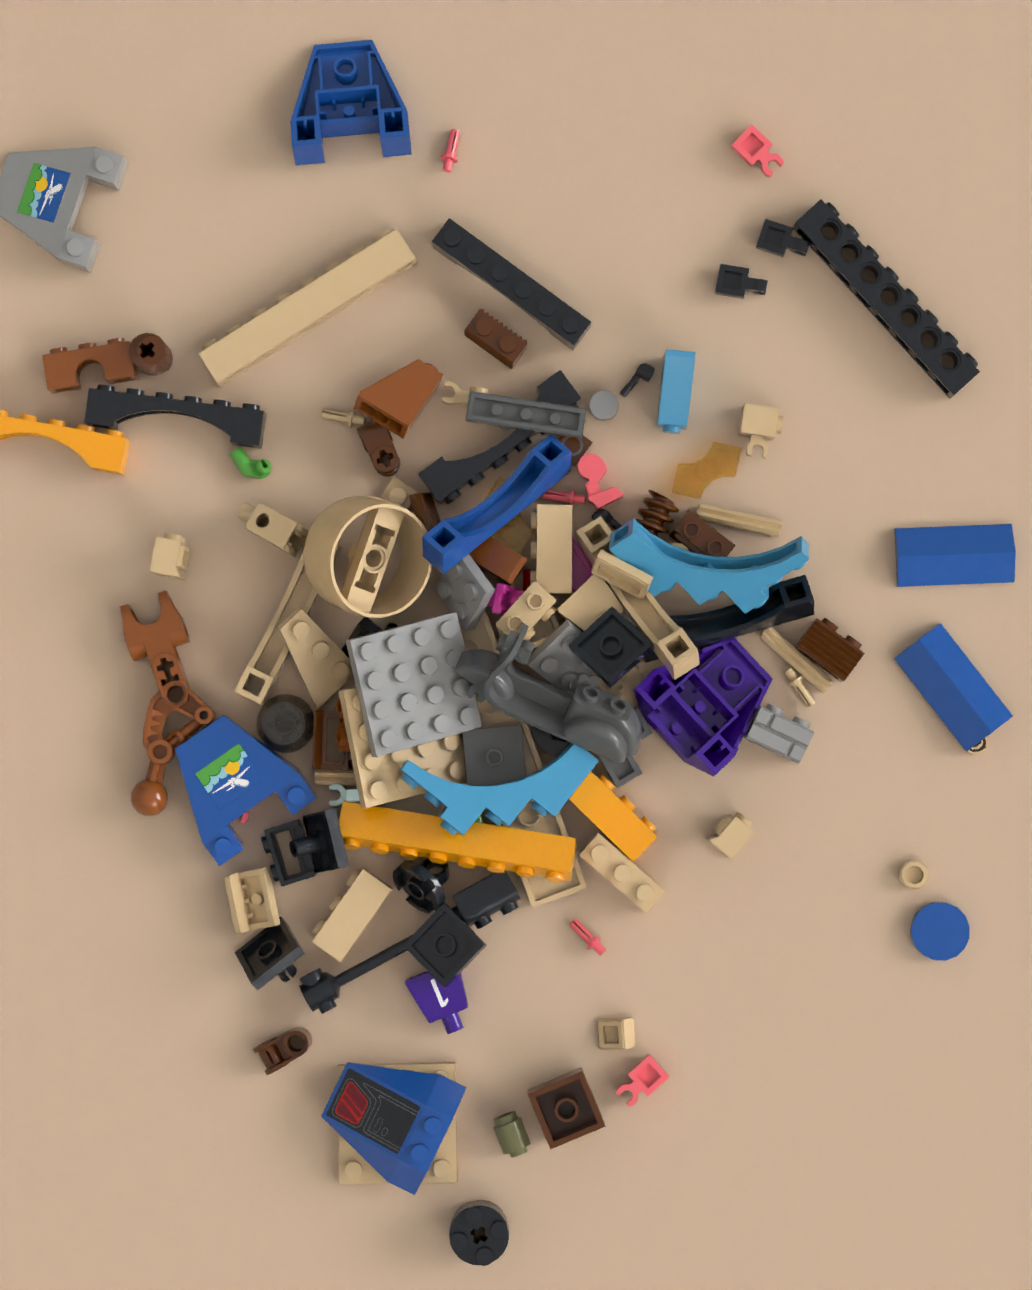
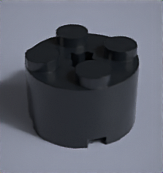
[449,1200,509,1266]

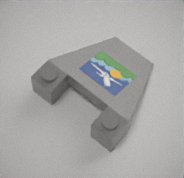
[0,147,128,273]

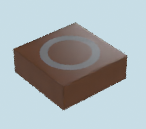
[558,435,593,466]

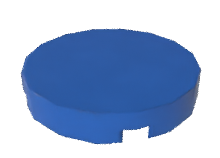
[910,902,970,961]

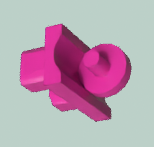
[487,583,525,616]

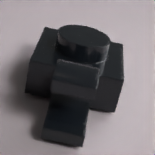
[756,219,810,257]
[715,264,768,299]

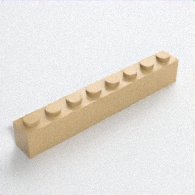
[198,229,417,387]

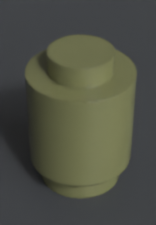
[493,1111,531,1158]

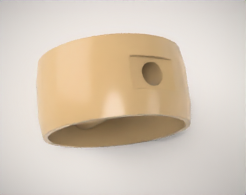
[304,496,432,618]

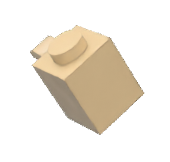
[738,403,783,459]

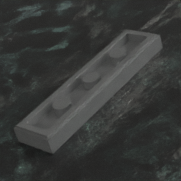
[466,391,587,439]

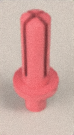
[441,129,460,173]
[542,489,586,505]
[569,919,606,956]

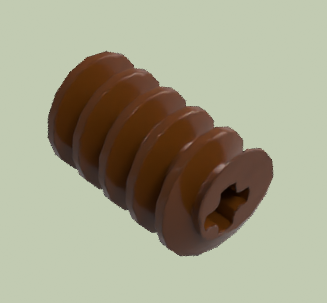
[129,333,173,376]
[635,490,679,539]

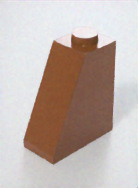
[353,359,443,439]
[469,537,527,587]

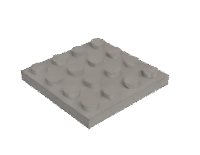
[346,612,482,757]

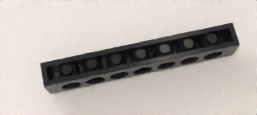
[793,199,980,399]

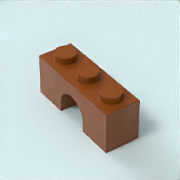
[42,338,139,394]

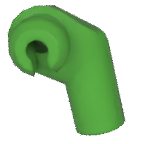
[229,447,271,479]

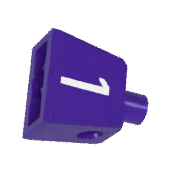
[405,971,468,1034]

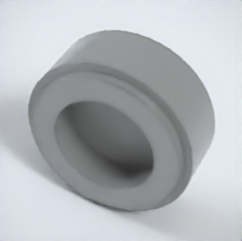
[589,390,619,421]

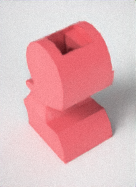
[577,453,624,510]

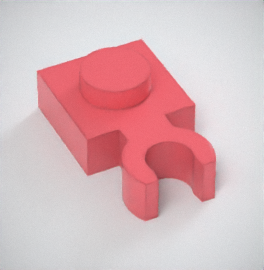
[731,124,784,178]
[616,1054,669,1107]

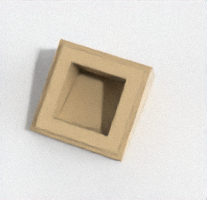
[598,1018,635,1049]

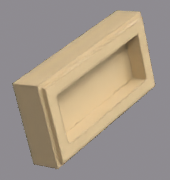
[591,549,654,600]

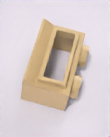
[150,533,191,581]
[705,812,755,860]

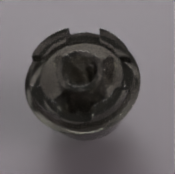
[257,694,314,753]

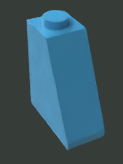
[656,349,696,434]

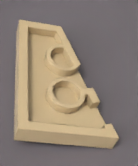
[278,606,354,710]

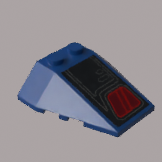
[321,1062,467,1195]

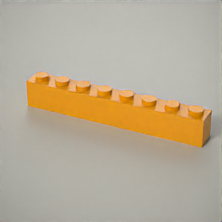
[339,801,577,883]

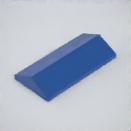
[894,524,1016,587]
[894,623,1013,752]

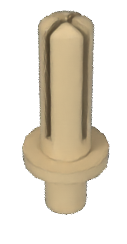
[322,408,366,428]
[784,667,816,707]

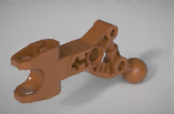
[120,591,216,816]

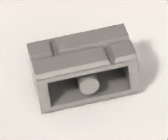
[744,704,814,764]

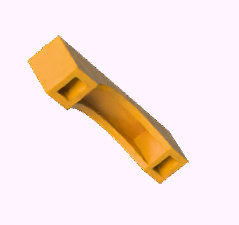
[0,410,130,475]

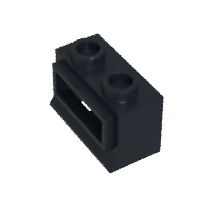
[261,819,317,887]

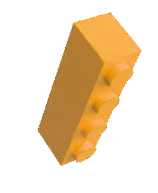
[569,772,657,862]

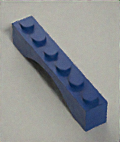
[422,434,572,574]

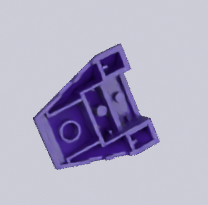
[633,638,773,777]

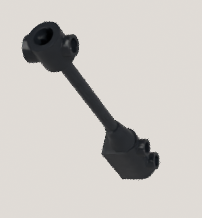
[299,870,521,1014]

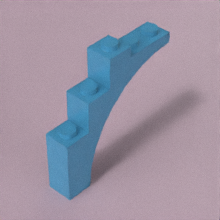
[609,518,809,614]
[399,743,599,836]

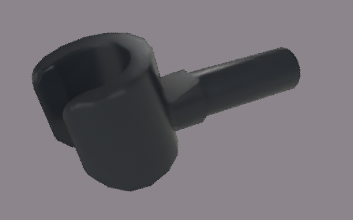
[619,363,655,397]
[591,509,622,530]

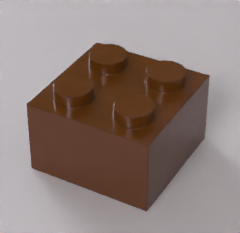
[527,1067,606,1150]

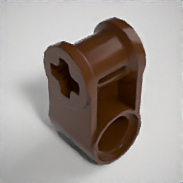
[356,421,400,477]
[253,1027,312,1075]

